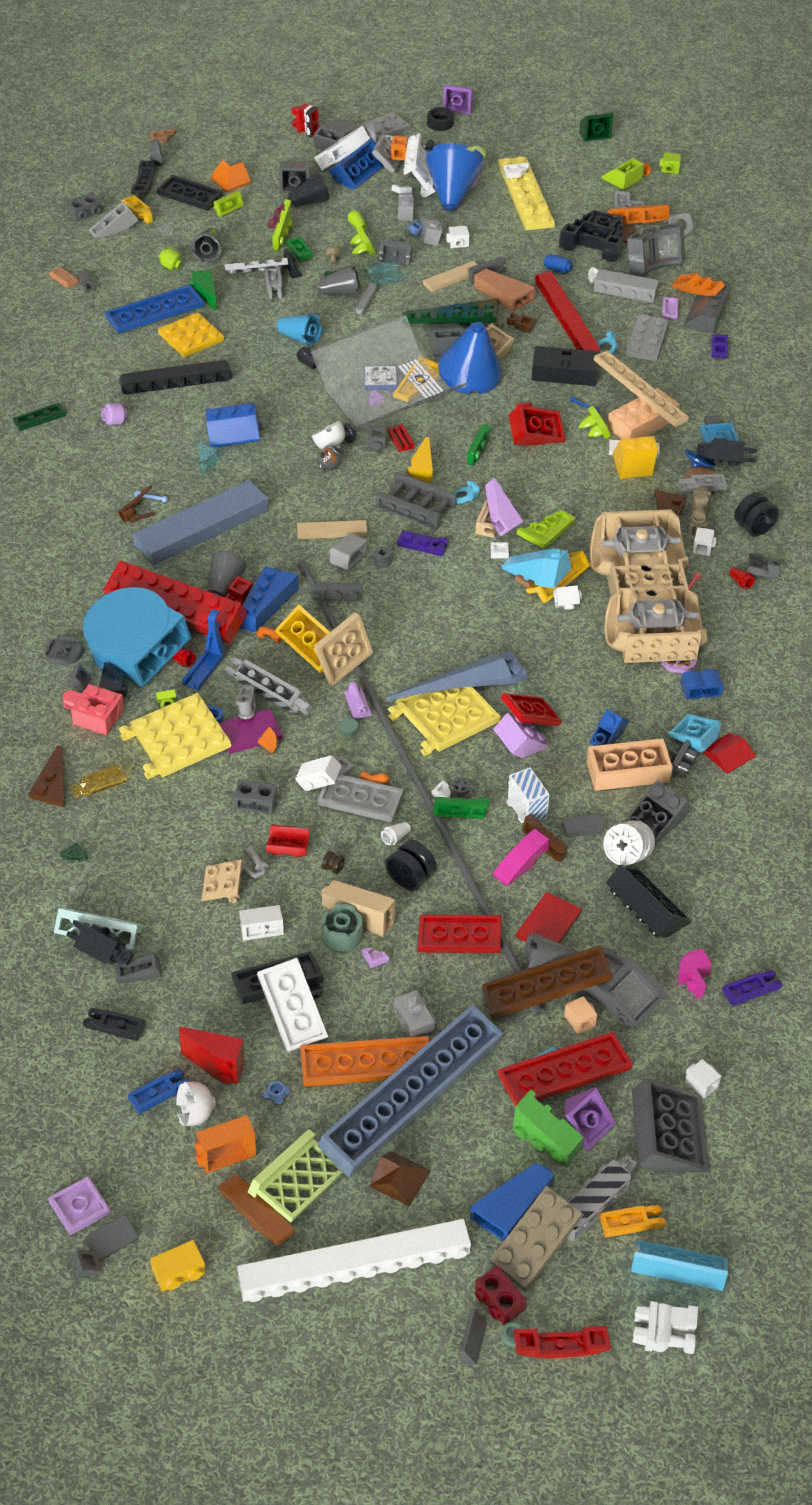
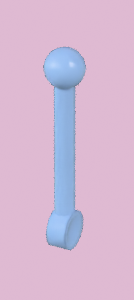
[134,491,168,503]

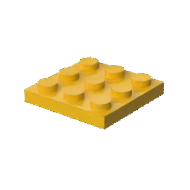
[158,312,224,357]

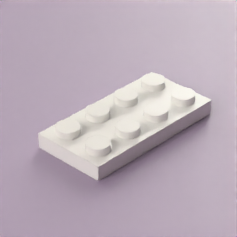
[257,958,328,1053]

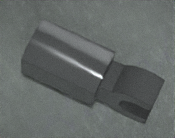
[78,269,95,293]

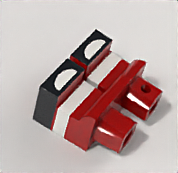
[291,104,319,138]

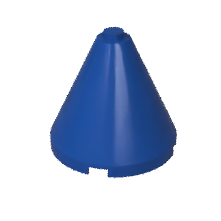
[426,144,485,212]
[438,322,502,394]

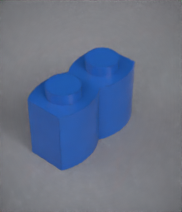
[680,669,724,699]

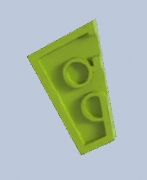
[272,199,294,251]
[517,510,576,550]

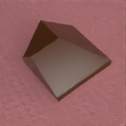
[370,1151,431,1206]

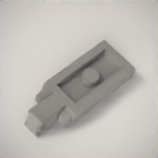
[678,474,727,492]

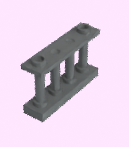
[376,471,457,531]

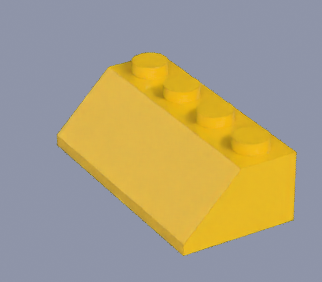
[274,604,330,673]

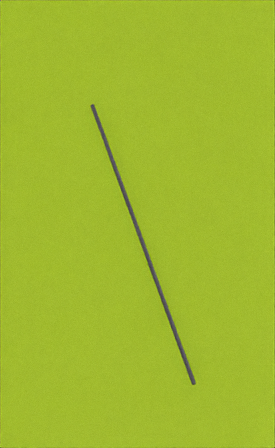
[298,561,544,1014]

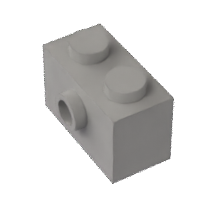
[329,533,368,570]

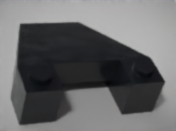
[559,210,623,262]

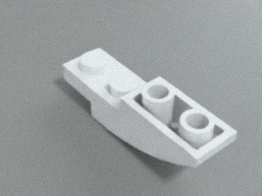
[314,126,370,170]

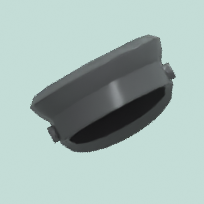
[150,138,165,165]

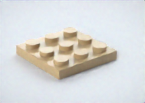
[314,612,373,686]

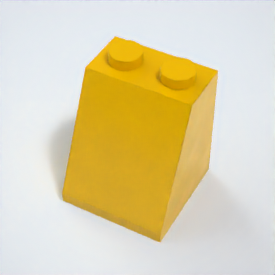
[612,436,658,479]

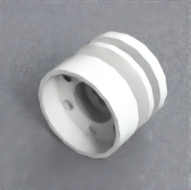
[604,820,655,866]

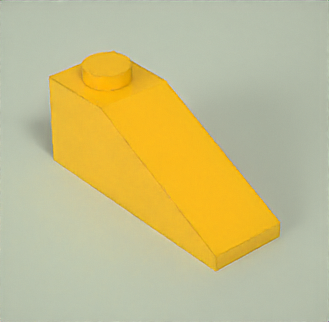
[408,437,433,483]

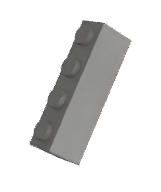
[594,269,659,303]

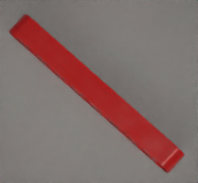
[535,271,600,354]

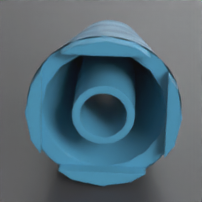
[277,314,322,346]

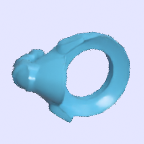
[597,331,618,354]
[454,480,480,504]

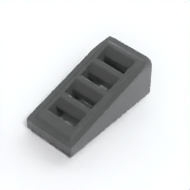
[116,953,162,984]

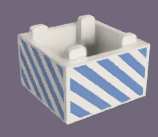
[507,767,549,823]

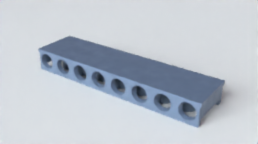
[132,480,269,565]

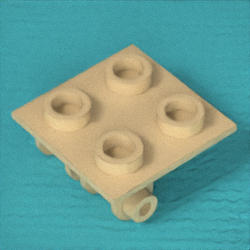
[201,859,243,903]

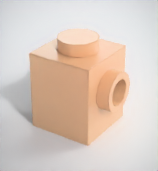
[564,996,597,1035]

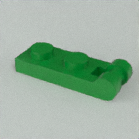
[467,425,490,466]
[432,797,490,819]

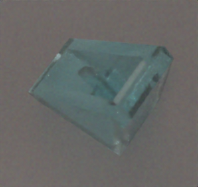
[196,440,219,475]

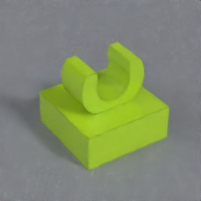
[156,689,176,708]

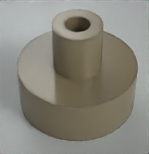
[325,248,341,263]

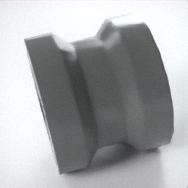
[374,546,391,568]
[451,777,471,799]

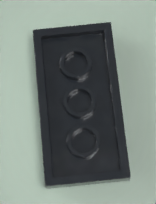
[157,175,223,211]
[231,951,324,1004]

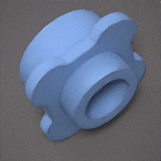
[407,222,423,235]
[264,1081,290,1104]

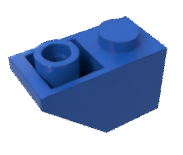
[589,709,630,746]

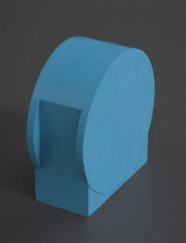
[83,587,191,688]

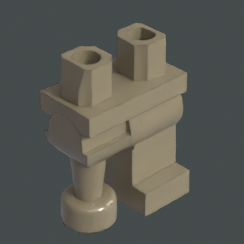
[688,486,711,536]

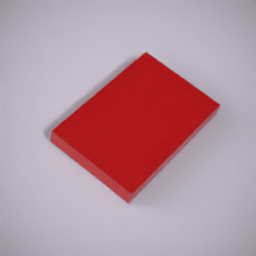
[500,693,562,726]
[516,892,582,943]

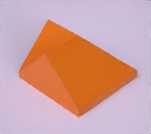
[211,159,251,192]

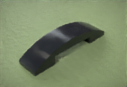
[131,160,155,195]

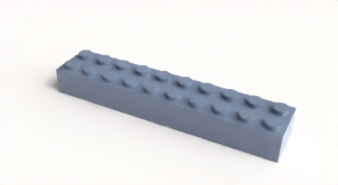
[318,1004,503,1178]

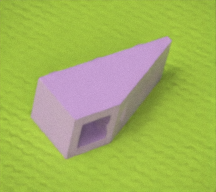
[485,478,523,536]

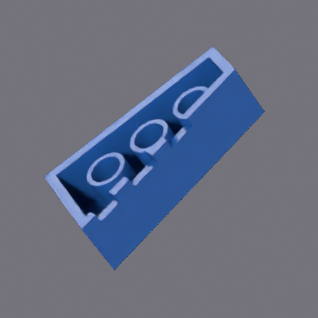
[240,566,299,632]

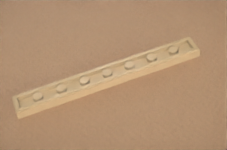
[594,351,689,427]

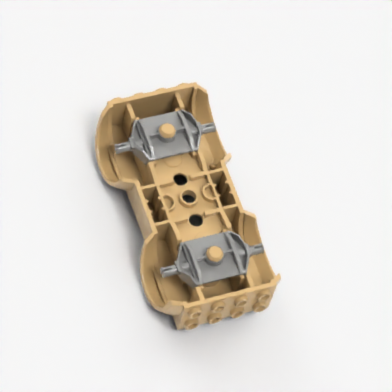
[590,510,707,663]

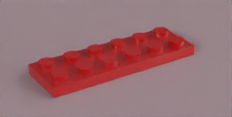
[497,1032,633,1107]

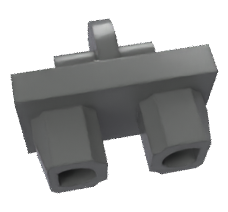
[667,741,698,777]

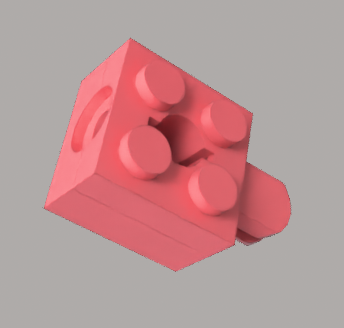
[62,684,124,735]

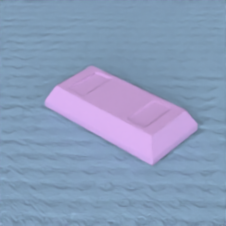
[662,297,679,320]

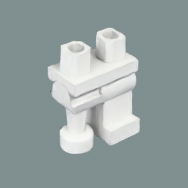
[633,1301,698,1354]

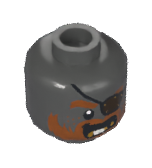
[317,445,342,470]

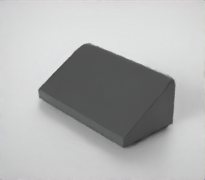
[85,1215,138,1261]
[459,1308,487,1365]

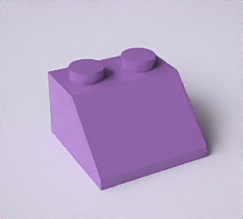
[443,85,474,114]

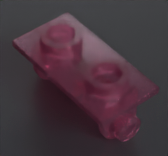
[267,202,285,229]

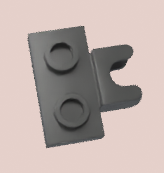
[747,553,780,579]

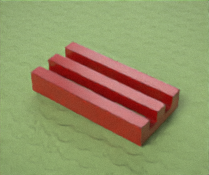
[387,424,415,452]

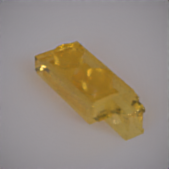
[71,764,127,798]

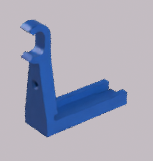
[182,609,225,691]

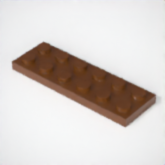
[482,945,613,1020]

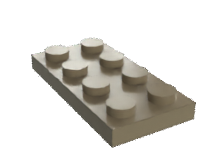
[490,1186,584,1289]

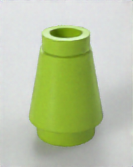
[348,210,367,231]

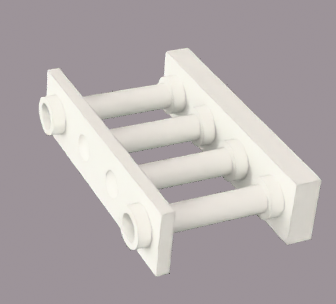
[403,133,436,198]

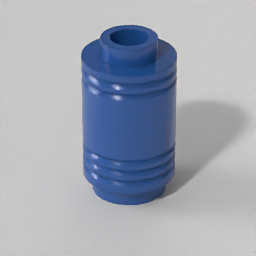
[544,254,573,274]

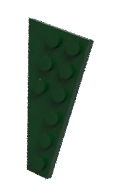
[402,298,498,324]

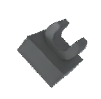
[66,664,90,690]
[72,1249,101,1279]

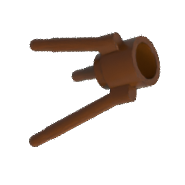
[118,485,155,523]

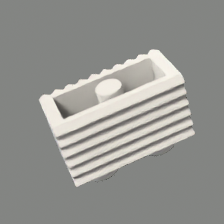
[295,755,341,791]

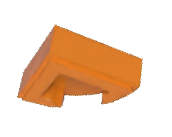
[257,727,277,753]

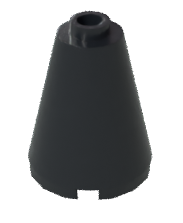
[287,172,330,207]

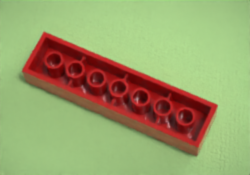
[103,560,248,644]

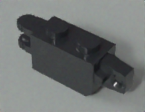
[696,439,757,466]
[66,919,134,965]

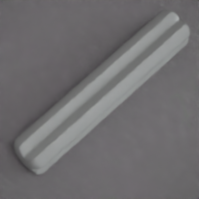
[356,283,377,315]

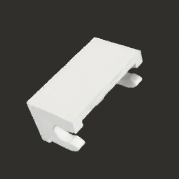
[239,905,284,941]

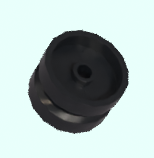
[734,492,779,537]
[385,839,437,892]

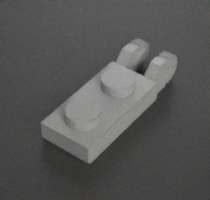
[265,267,282,299]

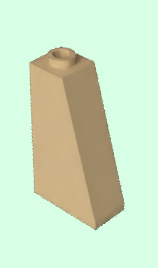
[321,880,395,938]

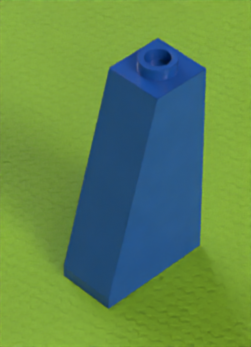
[470,1163,555,1241]

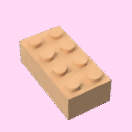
[607,388,680,439]
[586,739,672,791]

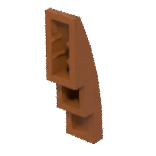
[218,1174,295,1246]

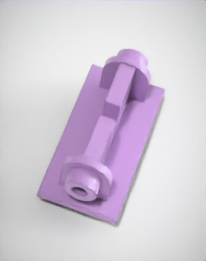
[344,682,372,719]

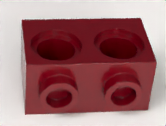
[474,1265,527,1325]

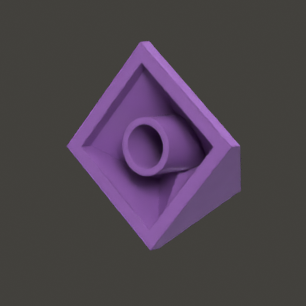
[565,1088,616,1151]

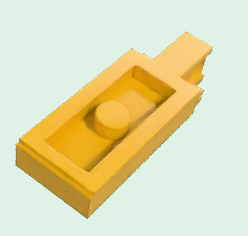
[121,195,153,224]

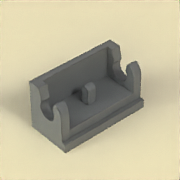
[379,239,413,265]

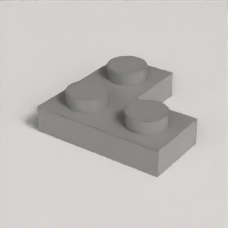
[614,191,644,209]

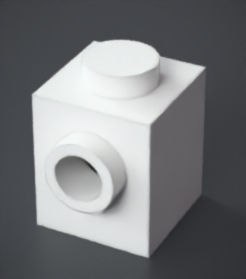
[446,226,469,248]
[693,527,717,556]
[553,585,582,610]
[685,1059,721,1099]

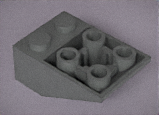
[313,118,361,151]
[426,323,464,355]
[623,780,692,844]

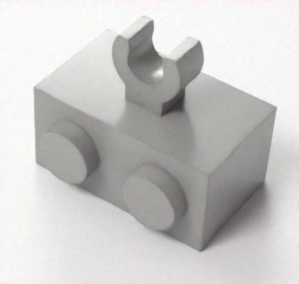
[394,990,437,1037]

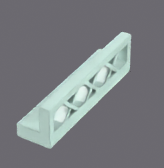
[54,908,143,950]

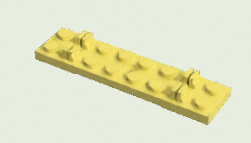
[498,157,555,230]

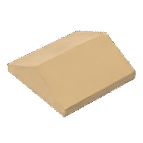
[487,323,514,359]

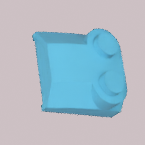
[668,714,721,753]

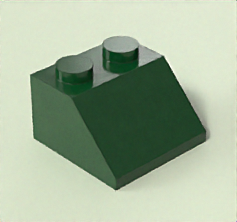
[579,113,614,142]

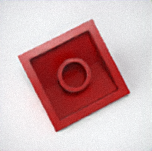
[703,733,756,774]

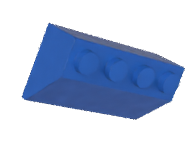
[329,138,384,190]

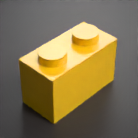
[150,1240,205,1292]

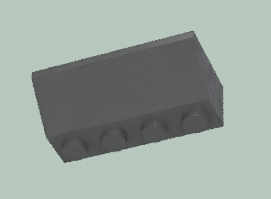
[683,280,731,333]

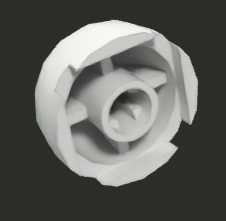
[311,421,345,449]
[176,1082,216,1126]

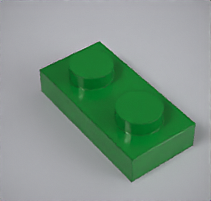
[286,236,313,261]

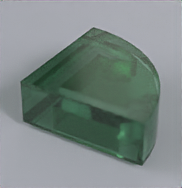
[60,843,88,862]

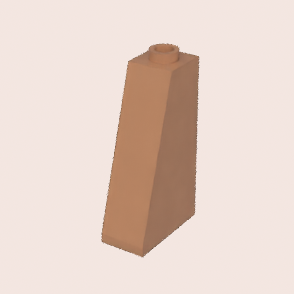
[474,269,536,312]

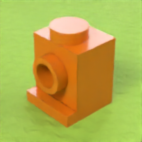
[391,136,408,160]

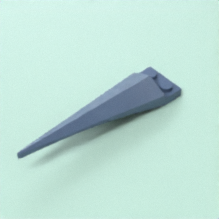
[387,651,528,701]

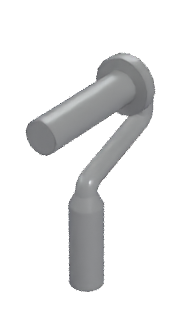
[241,846,269,878]

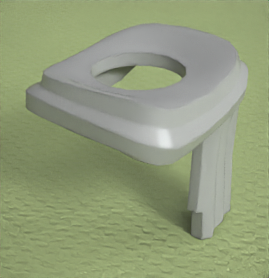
[663,213,694,237]

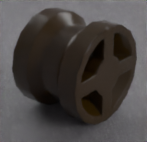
[322,850,345,874]

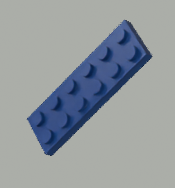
[105,285,204,334]

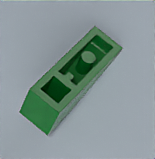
[189,270,217,310]

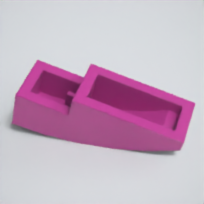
[493,828,549,886]

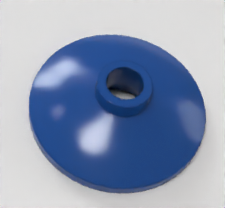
[684,449,714,468]

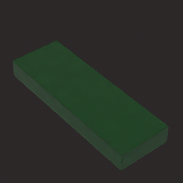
[13,403,66,431]

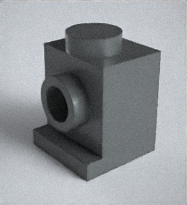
[368,425,386,450]

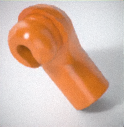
[256,626,283,643]
[359,771,389,785]

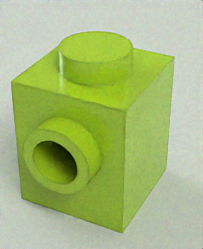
[659,152,681,174]

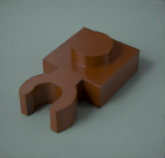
[506,313,536,332]

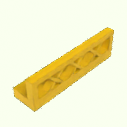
[526,550,591,603]

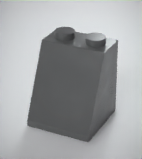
[279,161,311,193]

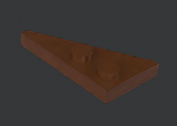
[654,489,687,517]
[28,745,65,807]

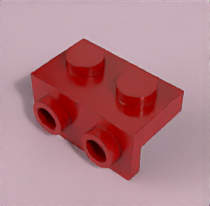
[266,824,310,857]

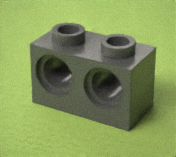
[66,192,103,222]
[234,779,277,814]

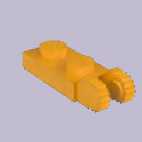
[599,1205,666,1238]

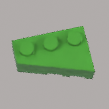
[513,1090,584,1167]

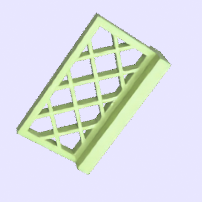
[248,1129,343,1222]

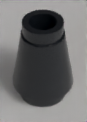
[296,347,319,369]

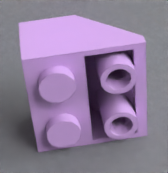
[493,713,549,758]

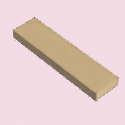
[423,261,478,293]
[297,520,367,539]

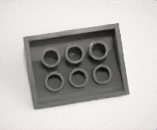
[632,1077,709,1173]

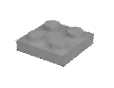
[372,134,401,173]

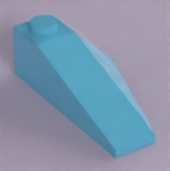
[501,548,571,588]

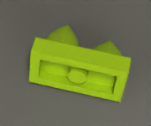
[214,191,244,216]
[350,225,376,255]
[578,406,611,439]

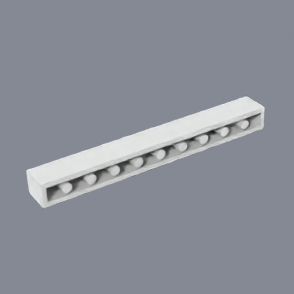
[237,1219,471,1302]

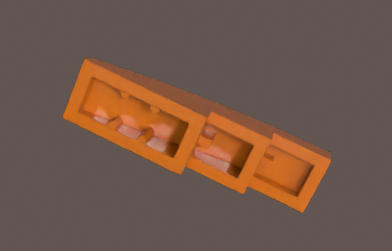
[608,204,669,224]
[671,273,725,296]

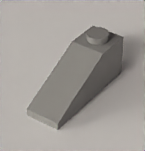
[398,193,414,221]
[89,201,138,239]
[420,215,442,245]

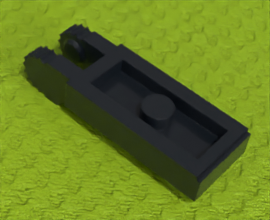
[83,1007,146,1042]

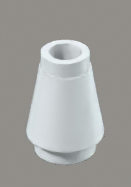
[381,822,411,845]

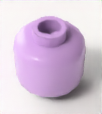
[101,403,127,425]

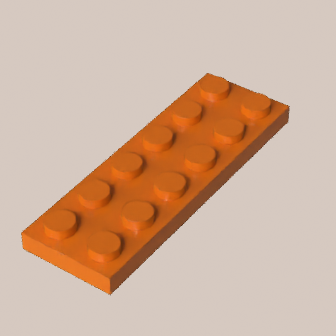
[300,1036,429,1087]

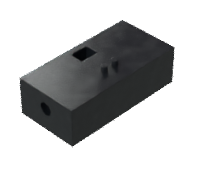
[531,346,599,386]

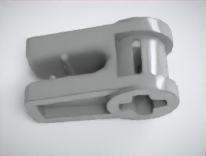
[236,686,257,719]

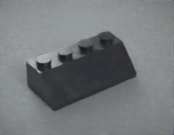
[606,864,692,937]

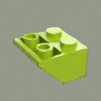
[601,158,644,190]

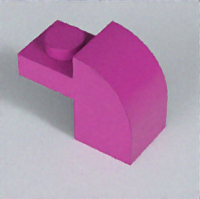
[677,948,712,999]

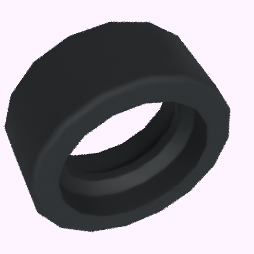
[427,107,454,131]

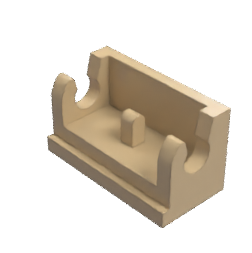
[476,500,497,538]

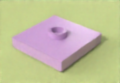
[48,1176,111,1236]

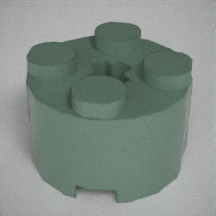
[322,904,362,952]

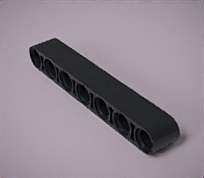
[119,360,233,395]

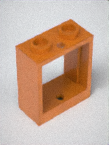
[194,1115,256,1173]

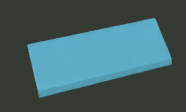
[631,1240,728,1291]

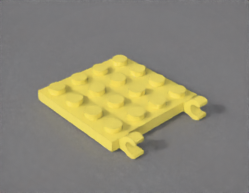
[388,687,501,756]
[119,693,231,779]

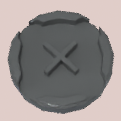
[45,636,83,666]

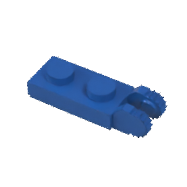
[128,1069,190,1114]

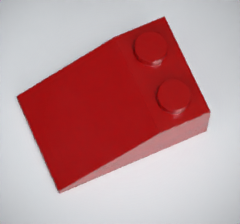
[508,405,566,446]
[179,1026,245,1084]

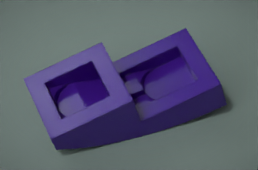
[711,334,728,358]

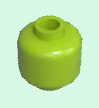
[159,248,183,270]

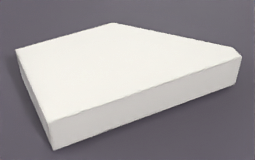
[503,163,530,179]

